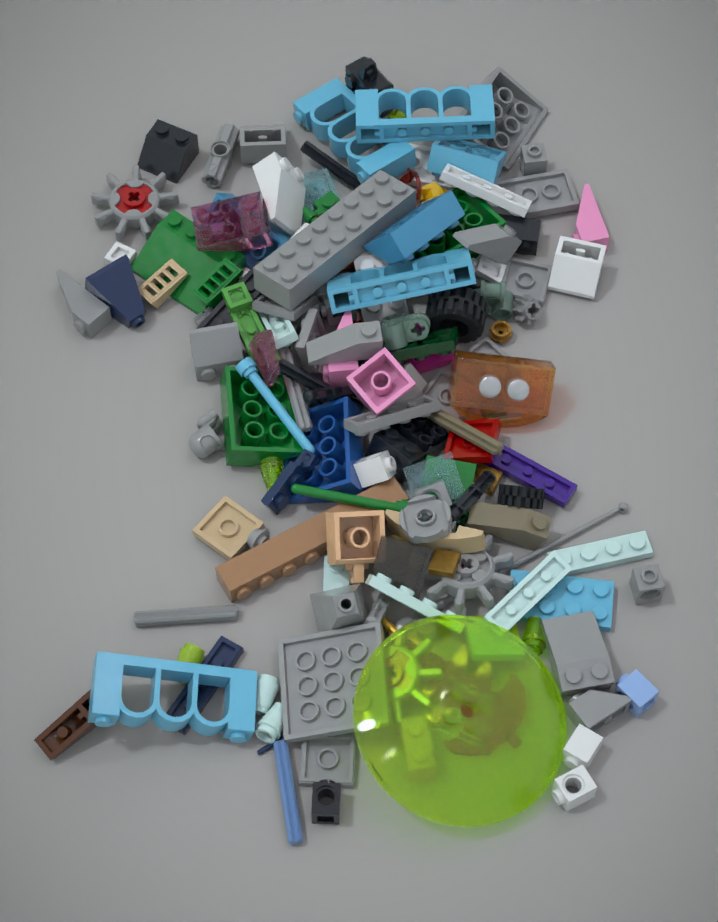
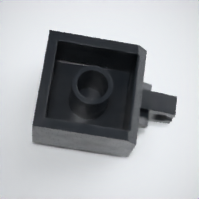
[345,56,394,118]

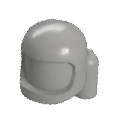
[189,409,225,458]

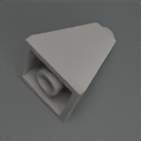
[310,583,368,632]

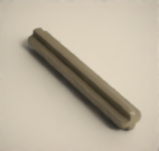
[429,410,504,456]

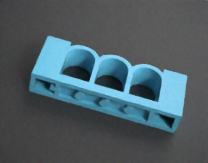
[293,78,417,184]
[355,84,495,144]
[327,247,476,314]
[88,651,257,743]

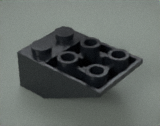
[365,417,449,485]

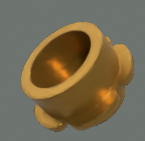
[489,321,513,343]

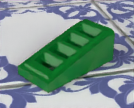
[192,257,244,309]

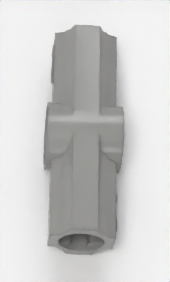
[202,123,240,188]

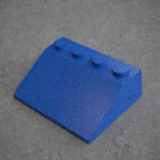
[284,396,365,504]

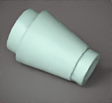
[256,674,280,716]
[255,702,283,743]

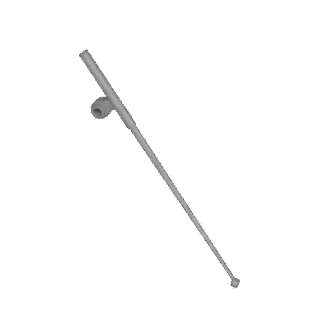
[383,502,628,642]

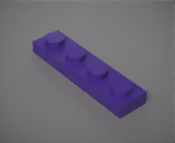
[483,444,578,508]

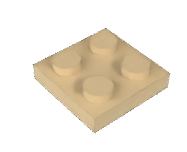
[192,495,265,560]

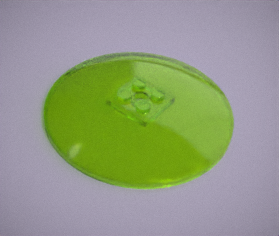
[353,615,567,828]

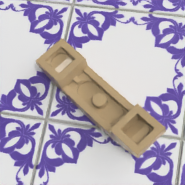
[385,509,486,554]

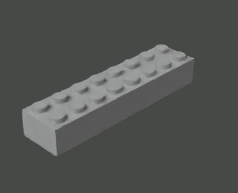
[253,170,416,311]

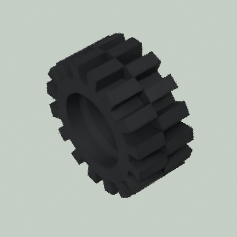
[497,484,545,510]

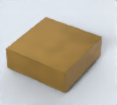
[428,549,461,579]

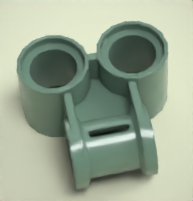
[473,280,513,321]
[381,313,431,350]

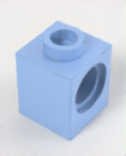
[615,669,659,718]

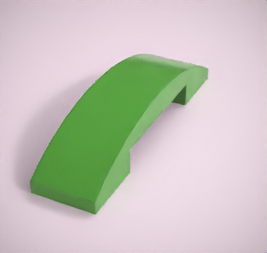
[221,281,281,370]

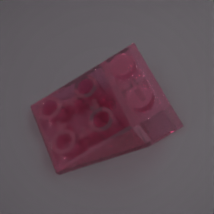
[191,191,273,251]

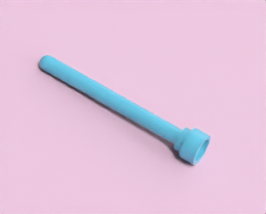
[235,357,315,454]

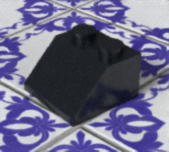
[137,119,199,184]

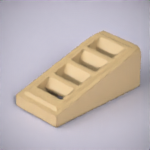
[138,258,189,309]

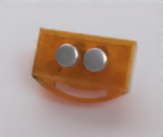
[447,350,556,428]

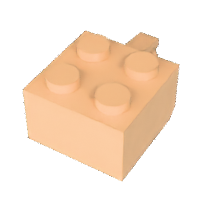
[326,510,386,583]

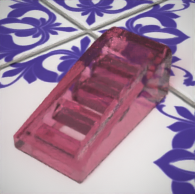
[248,330,280,387]

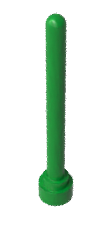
[291,484,409,512]

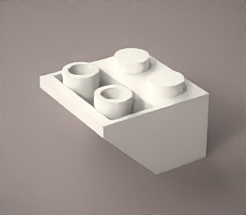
[548,236,606,299]

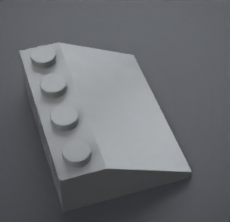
[460,66,549,171]

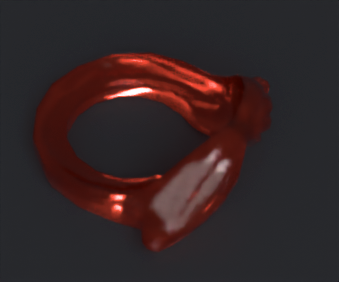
[400,168,422,201]

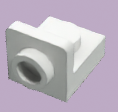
[472,254,507,283]

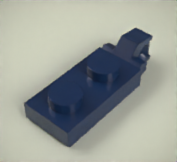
[261,449,319,515]

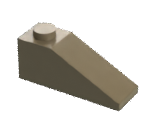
[465,502,552,551]

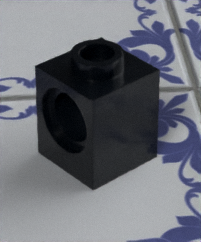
[311,779,341,825]

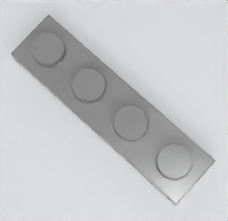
[343,395,441,436]

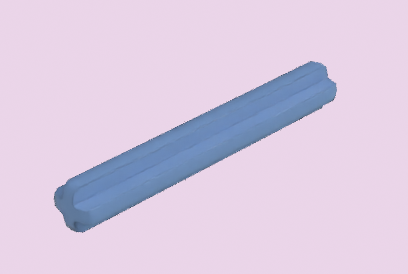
[273,740,303,845]

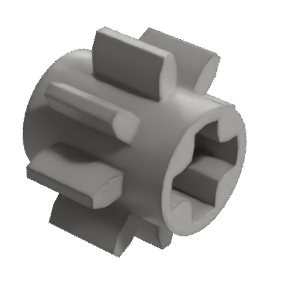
[512,294,543,325]

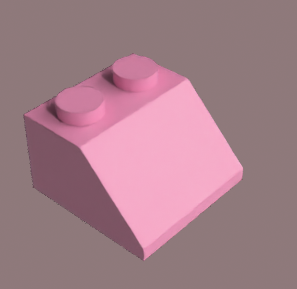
[346,347,417,416]

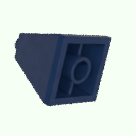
[85,254,146,328]

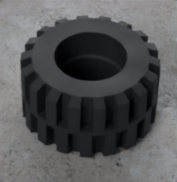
[425,287,488,344]

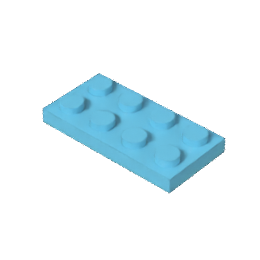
[509,569,614,632]

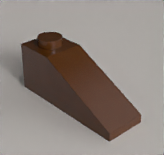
[34,689,97,761]

